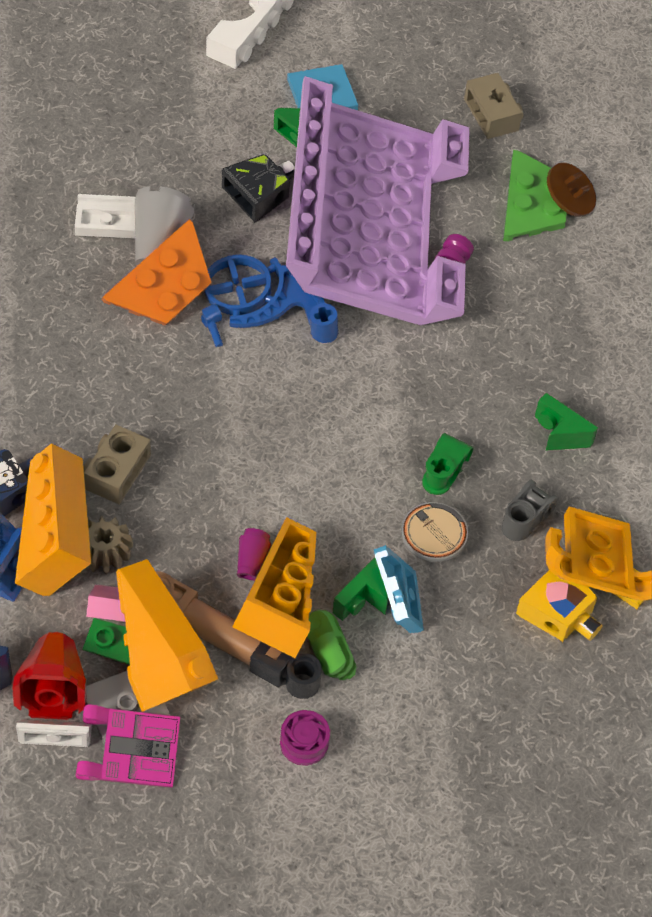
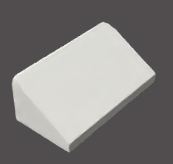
[16,719,92,747]

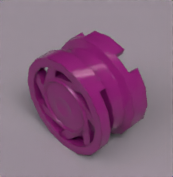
[280,710,330,766]

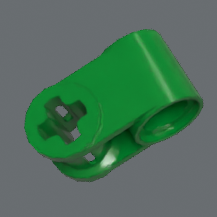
[422,433,474,495]

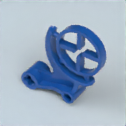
[204,255,339,343]

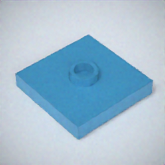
[287,64,358,110]

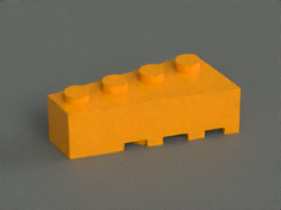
[15,443,91,596]
[232,517,317,658]

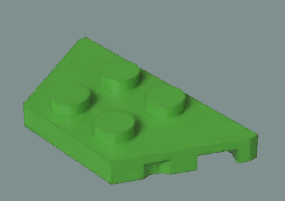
[503,150,566,242]

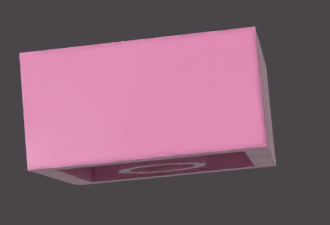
[86,584,125,622]

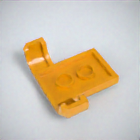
[545,506,652,600]

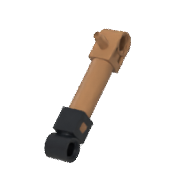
[156,571,322,699]

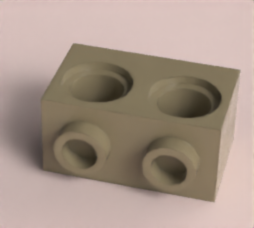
[83,424,151,505]

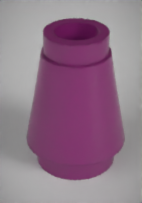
[237,528,272,581]

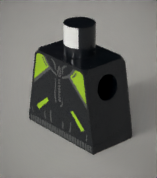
[222,154,295,223]

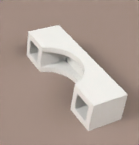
[206,0,294,69]

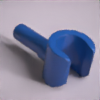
[201,304,223,347]

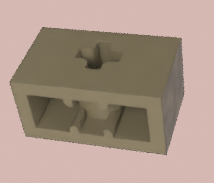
[464,73,523,139]

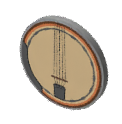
[401,502,468,562]

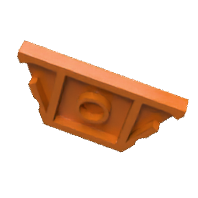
[102,219,212,325]

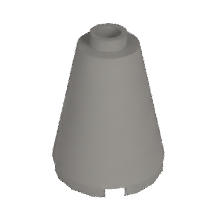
[135,186,196,266]

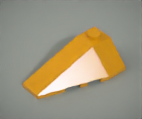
[116,559,218,712]

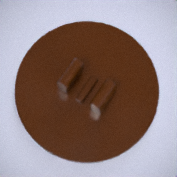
[547,163,596,217]

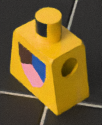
[516,570,602,642]

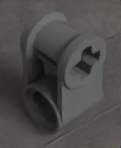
[502,479,559,541]

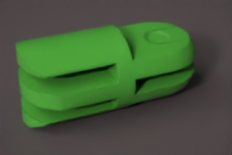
[307,609,357,680]

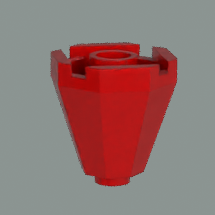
[12,632,87,720]

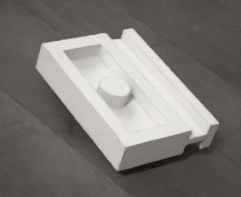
[75,194,135,238]

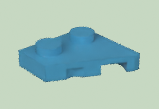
[374,545,424,633]

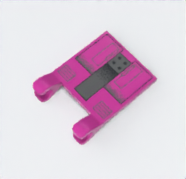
[76,704,180,788]

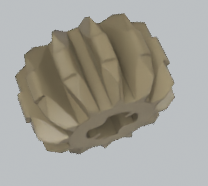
[88,515,133,574]

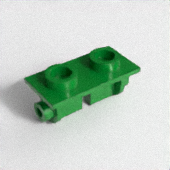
[82,618,130,664]

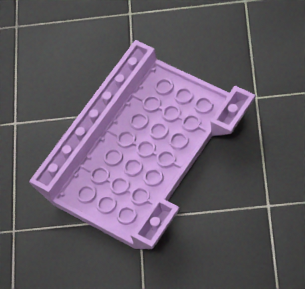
[286,76,469,325]

